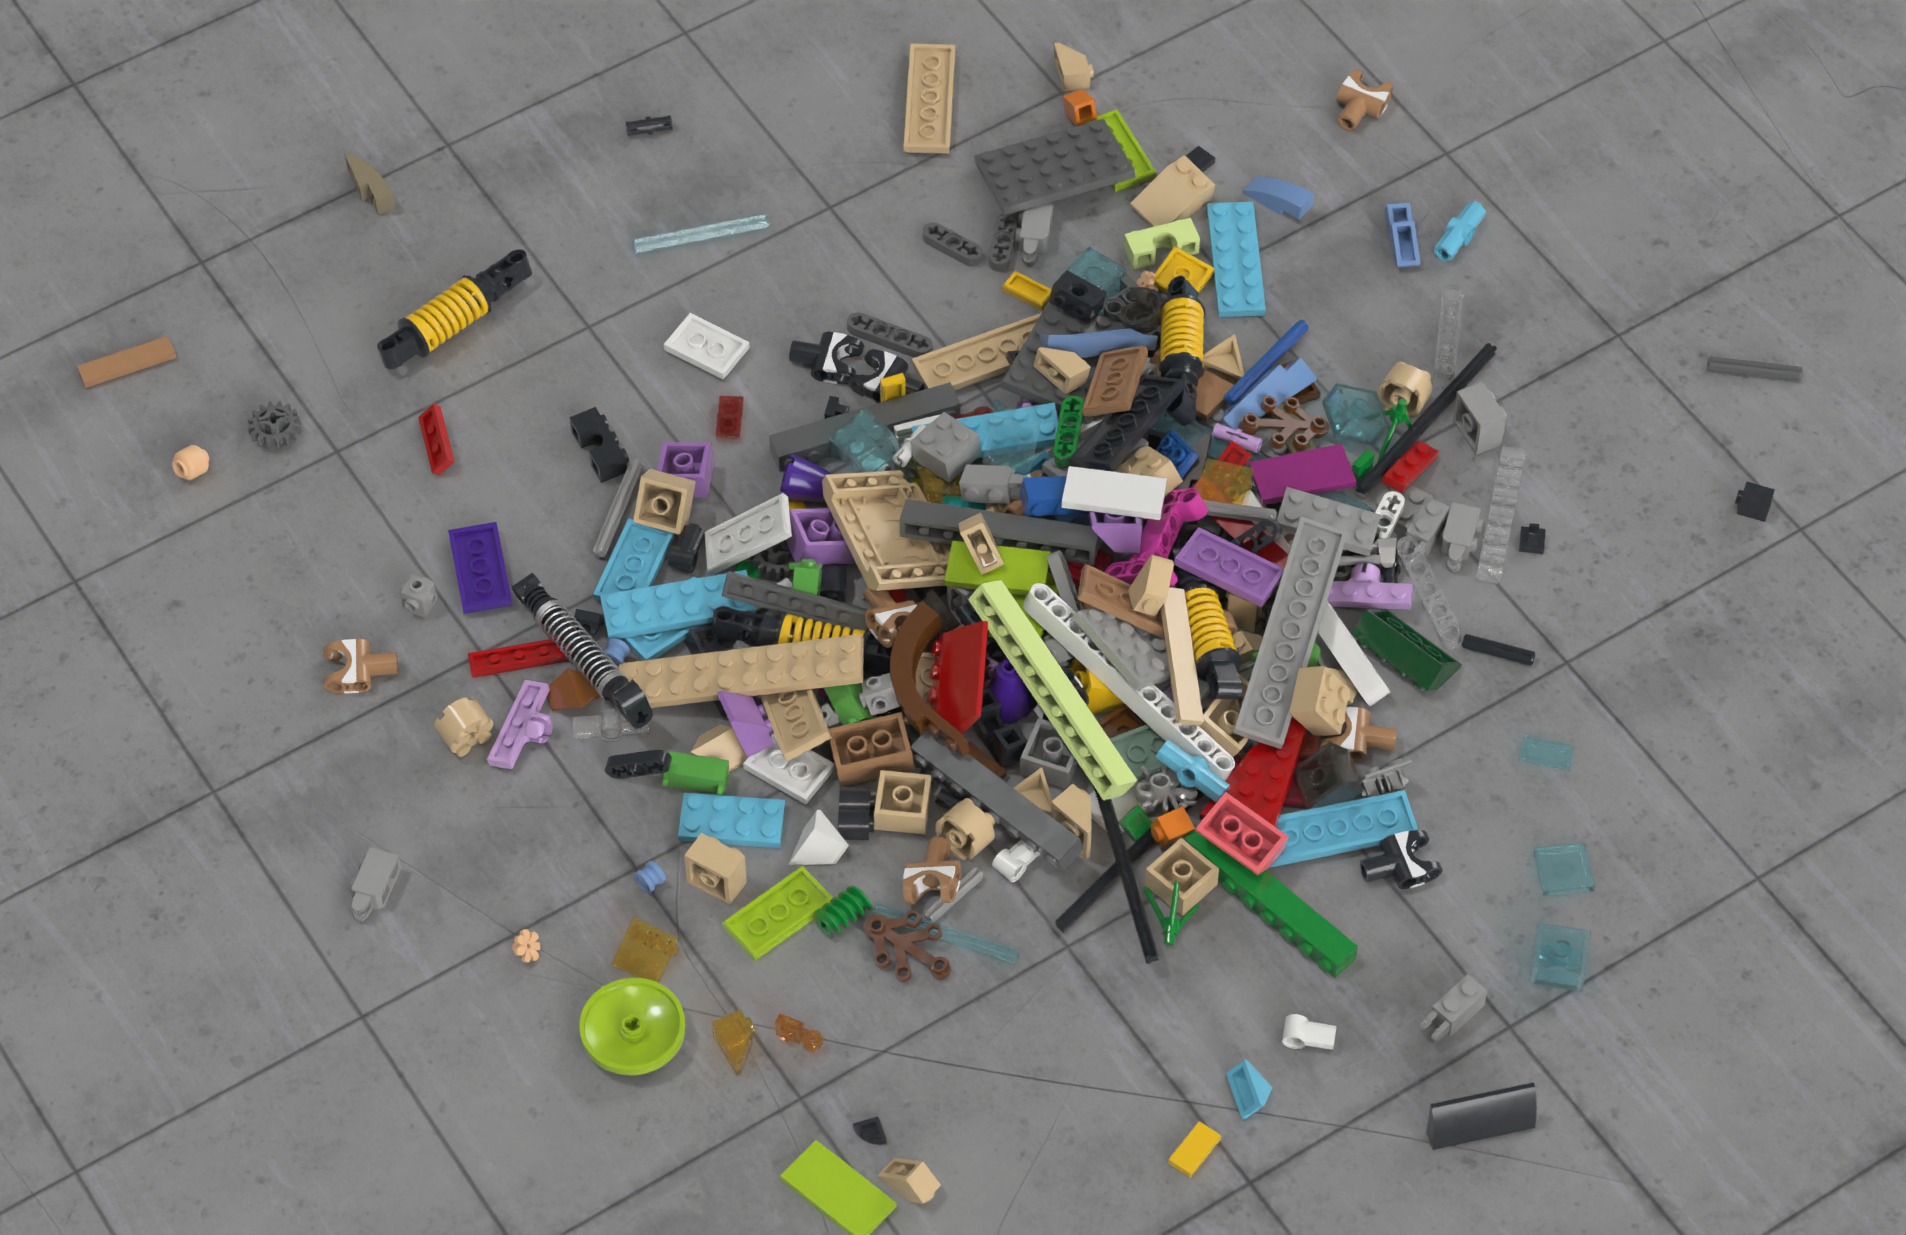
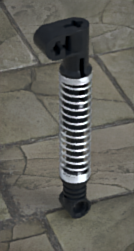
[511,573,653,729]

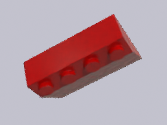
[928,621,988,734]

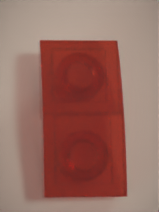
[716,396,744,439]

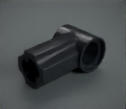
[668,523,705,572]

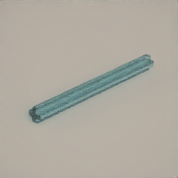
[633,214,769,253]
[872,904,1019,965]

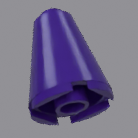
[780,453,833,502]
[988,659,1032,724]

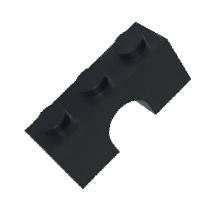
[569,407,629,483]
[972,686,1028,768]

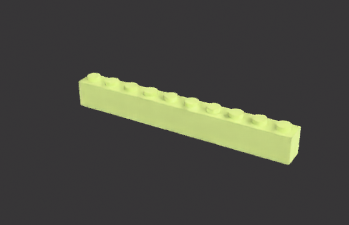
[968,580,1137,800]

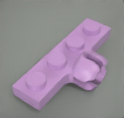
[1328,563,1414,610]
[487,680,553,769]

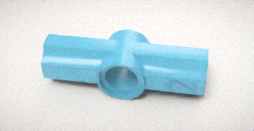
[1434,201,1486,262]
[1156,740,1230,803]

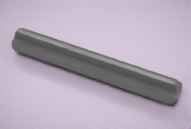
[1707,356,1803,381]

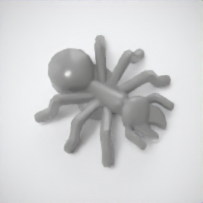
[1134,764,1197,814]

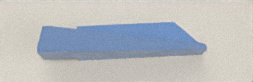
[1039,328,1158,358]
[1222,358,1317,430]

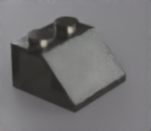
[1294,742,1363,810]

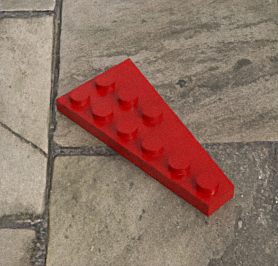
[1199,716,1307,827]

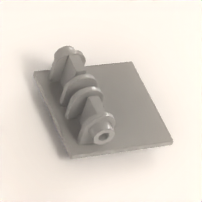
[1353,758,1412,799]

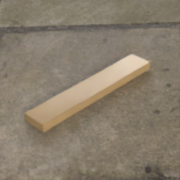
[1160,587,1204,726]

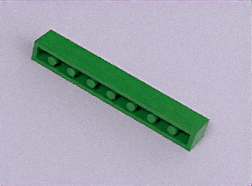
[1184,830,1358,978]

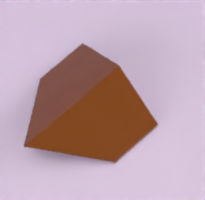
[547,668,601,712]

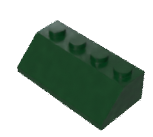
[1351,609,1462,692]

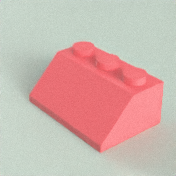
[1195,792,1288,875]

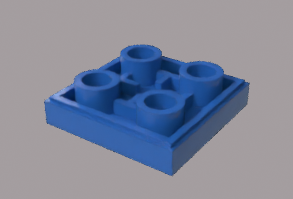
[1155,430,1199,490]

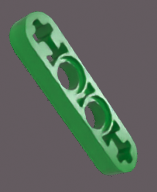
[1053,396,1084,467]

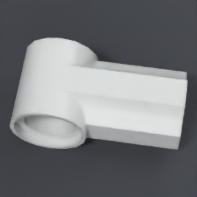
[992,839,1040,882]
[1282,1014,1336,1050]

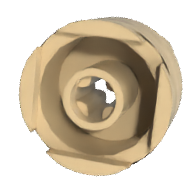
[1377,362,1432,418]
[434,697,493,757]
[936,798,995,860]

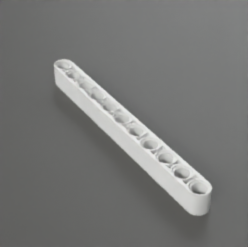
[1231,489,1390,707]
[1023,583,1235,781]

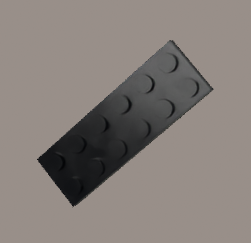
[1069,375,1185,472]

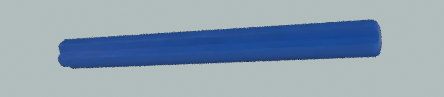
[1224,320,1309,405]

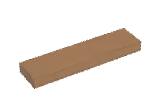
[77,336,176,388]

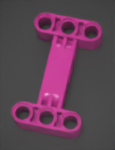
[1105,488,1208,588]

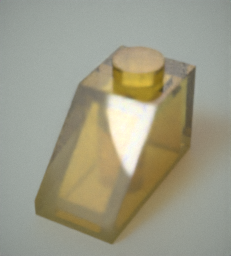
[712,1009,755,1076]

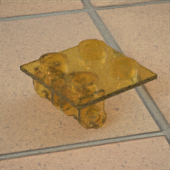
[1196,458,1254,505]
[916,467,962,504]
[611,917,679,983]

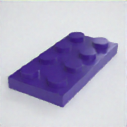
[448,522,513,614]

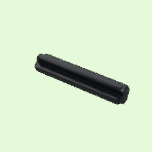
[1462,634,1535,665]

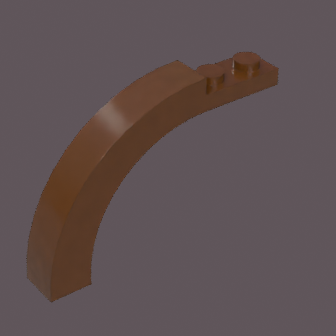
[890,601,970,757]

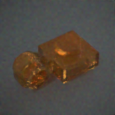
[775,1013,823,1051]

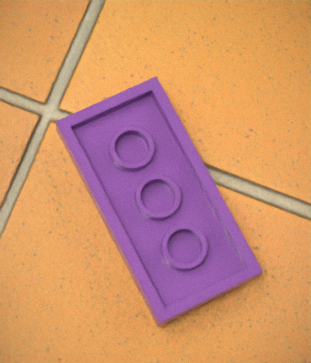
[1174,527,1284,607]

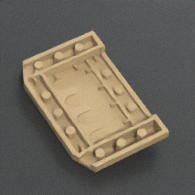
[822,470,951,591]

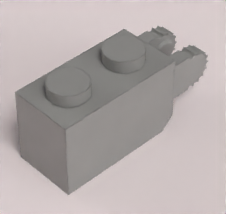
[1015,204,1053,266]
[959,464,1028,504]
[1399,497,1450,563]
[1440,502,1484,573]
[349,847,401,922]
[1419,974,1487,1042]

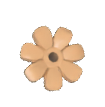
[1136,270,1158,296]
[512,929,540,963]

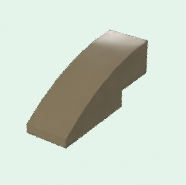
[345,153,395,215]

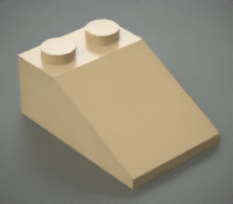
[1130,155,1215,227]
[1199,672,1249,758]

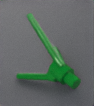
[1367,399,1412,461]
[1144,881,1199,946]

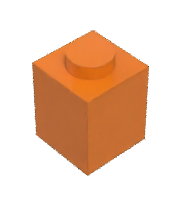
[1062,89,1097,126]
[1150,806,1195,848]

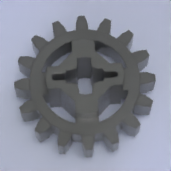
[248,401,301,449]
[751,540,796,580]

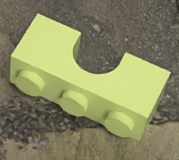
[1124,218,1200,270]

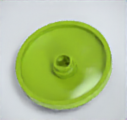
[579,978,686,1075]

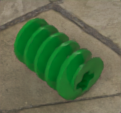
[814,885,873,939]

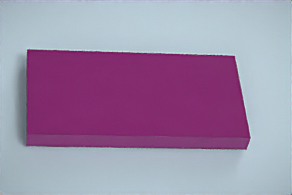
[1248,444,1356,505]

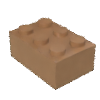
[829,712,915,786]

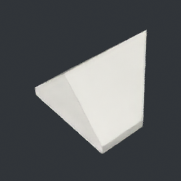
[788,810,849,865]

